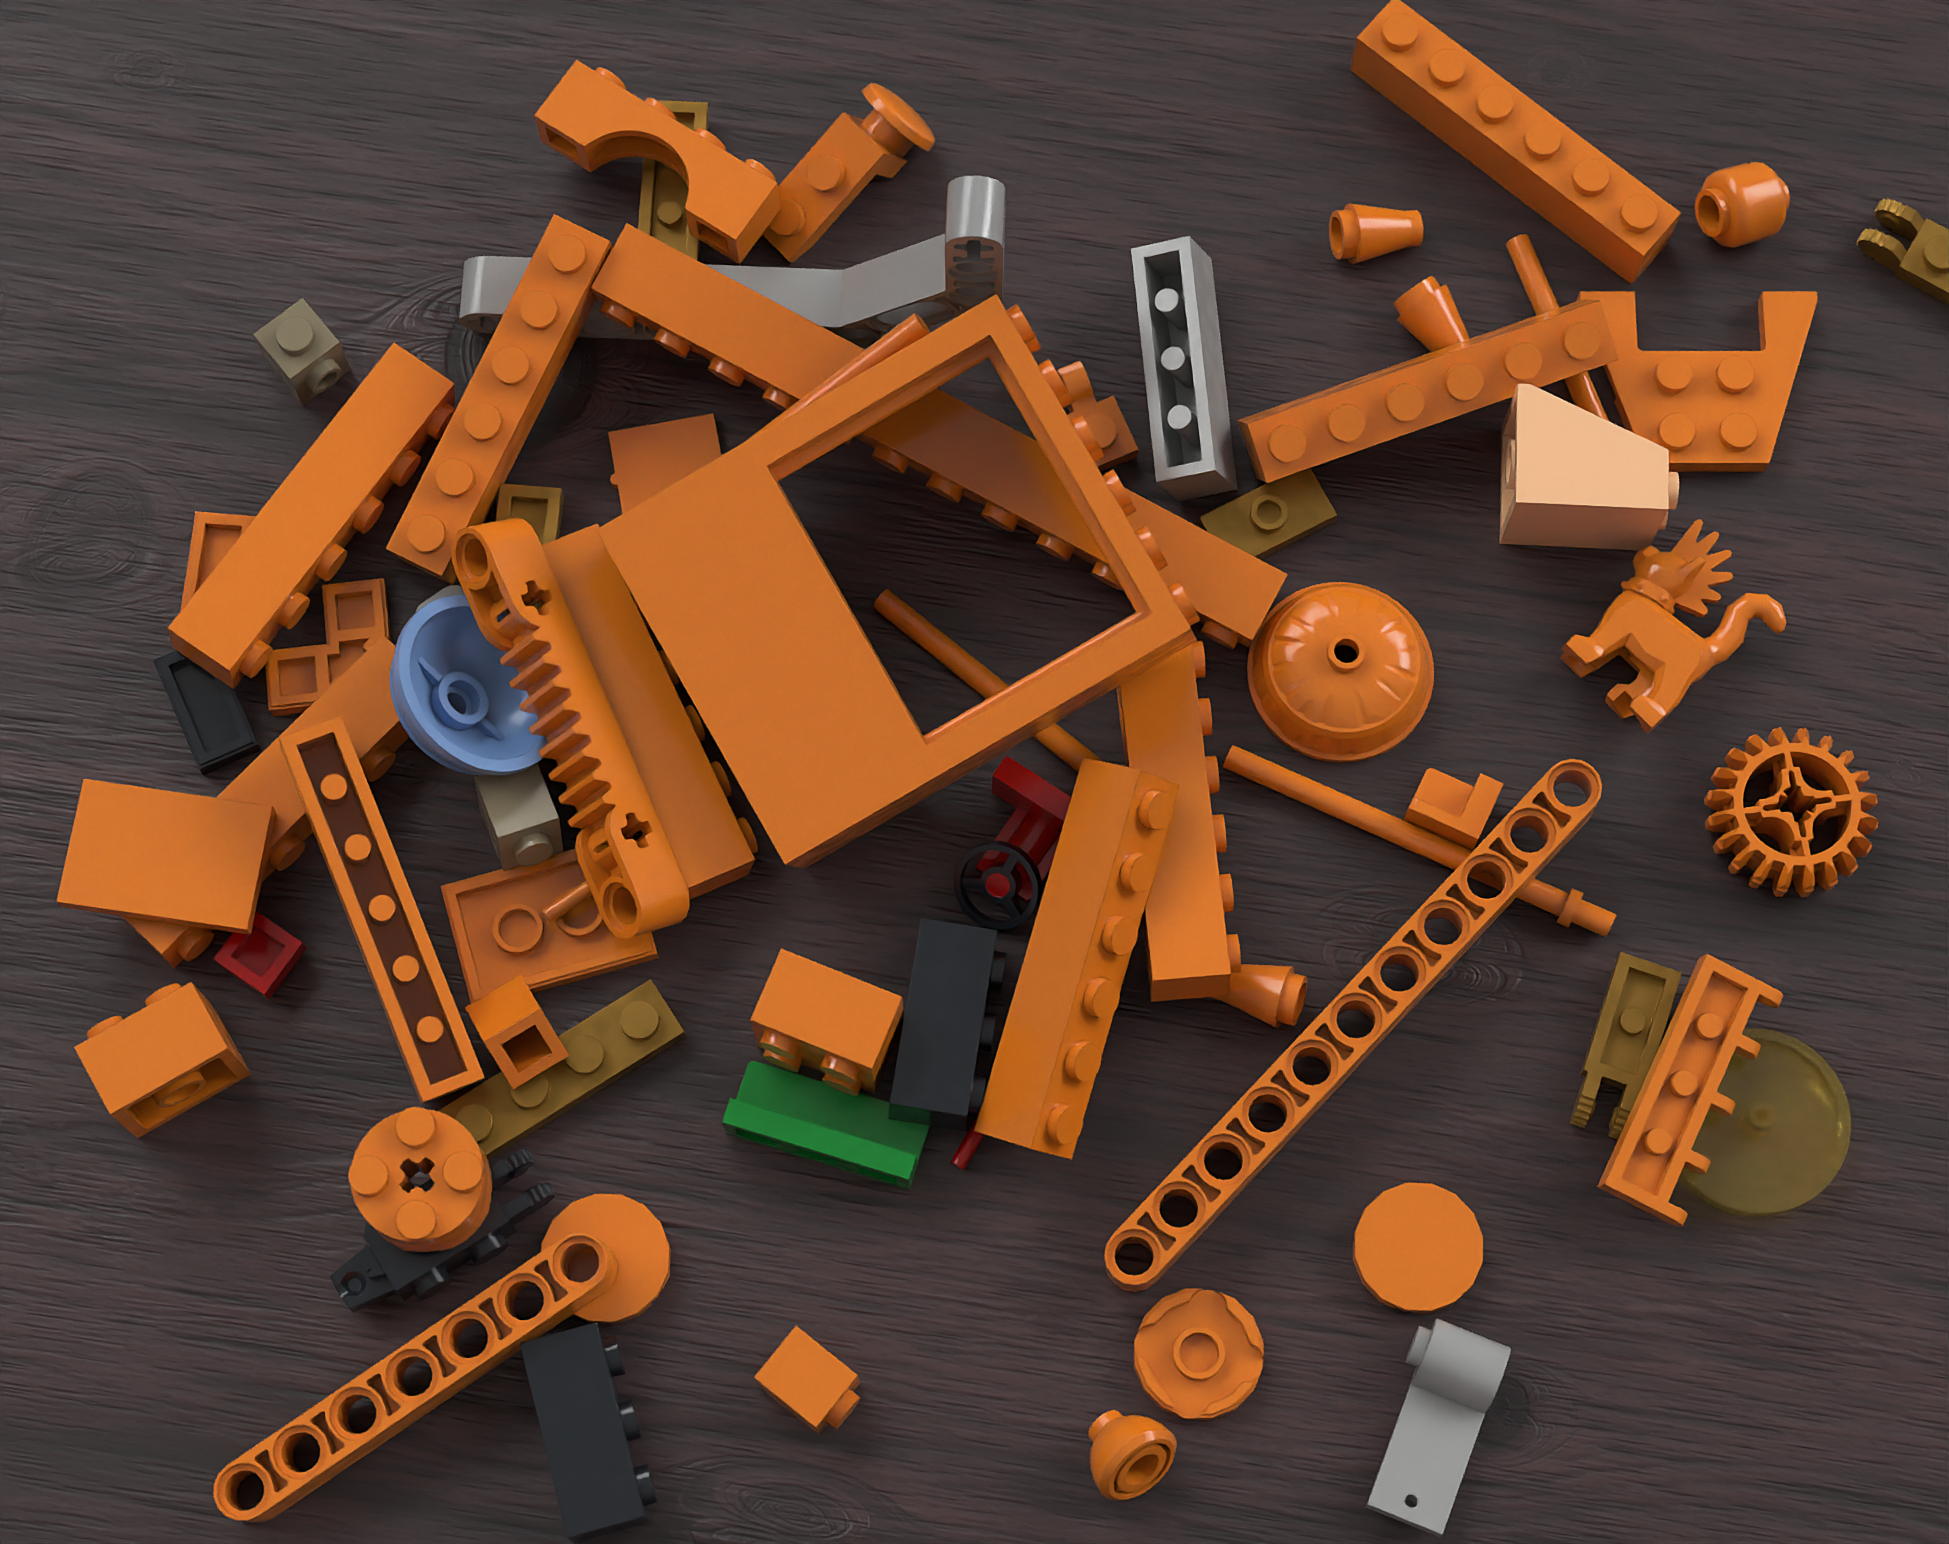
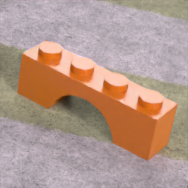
[534,60,781,264]

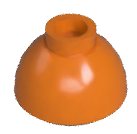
[1089,1410,1177,1500]

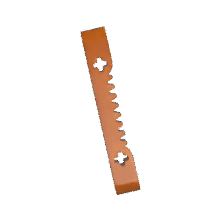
[451,517,690,939]

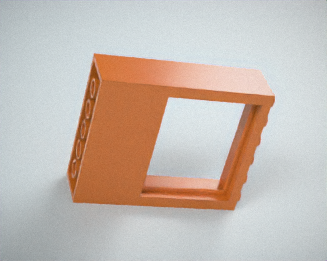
[596,294,1200,869]

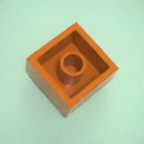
[750,949,904,1096]
[74,982,251,1139]

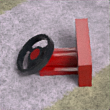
[954,755,1071,930]

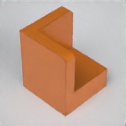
[1403,768,1504,851]

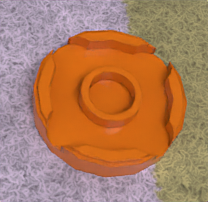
[1353,1183,1483,1314]
[541,1193,671,1325]
[1134,1288,1263,1420]

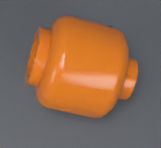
[1695,162,1790,247]

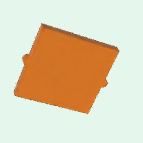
[608,413,724,514]

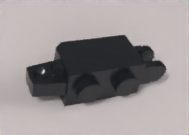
[330,1148,556,1313]

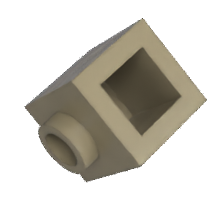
[253,298,351,406]
[474,763,563,871]

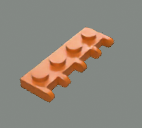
[1597,954,1784,1227]

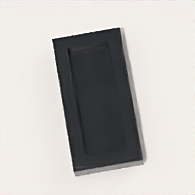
[153,650,261,775]

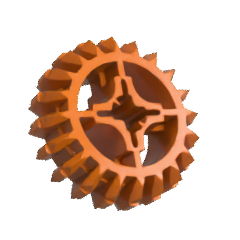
[1704,727,1878,898]

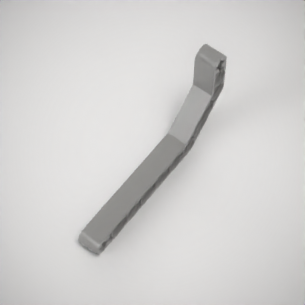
[459,176,1006,347]

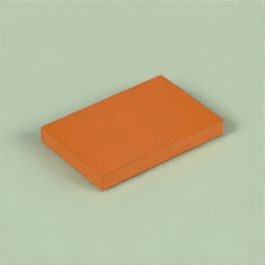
[56,779,276,935]
[441,843,659,1003]

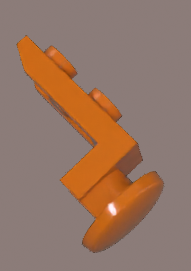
[762,83,935,262]

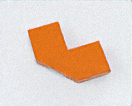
[265,578,392,717]

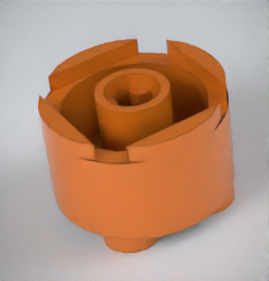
[348,1107,492,1252]

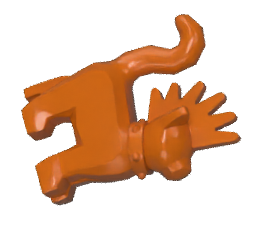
[1561,519,1787,734]

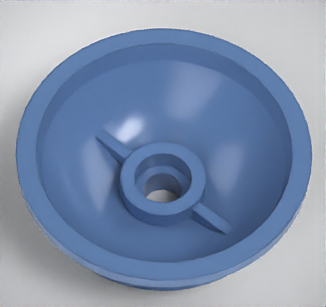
[390,595,548,775]

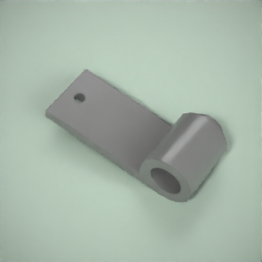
[1366,1319,1511,1537]

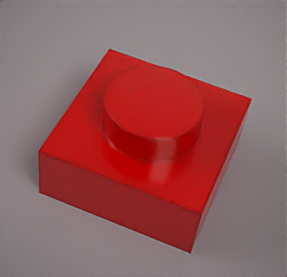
[213,911,307,1000]

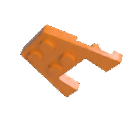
[1576,291,1818,472]

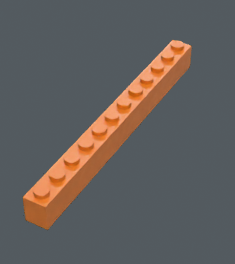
[591,223,1288,649]

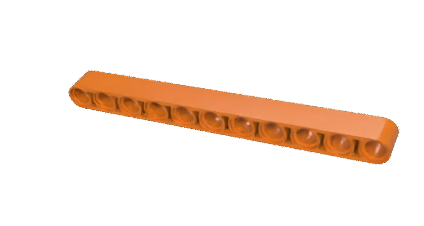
[1104,759,1602,1292]

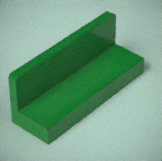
[722,1061,930,1191]

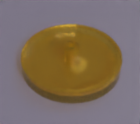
[1679,1028,1851,1217]

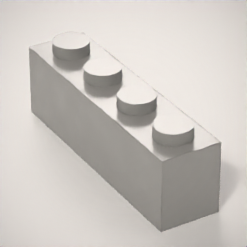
[1131,236,1238,501]

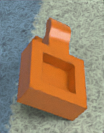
[1057,361,1139,472]

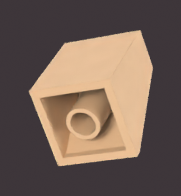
[1500,384,1679,550]

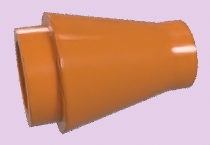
[1329,203,1423,264]
[1393,276,1470,352]
[1209,964,1308,1028]

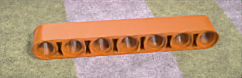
[213,1233,617,1523]

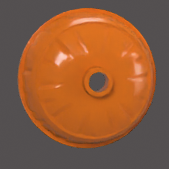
[1247,582,1434,763]

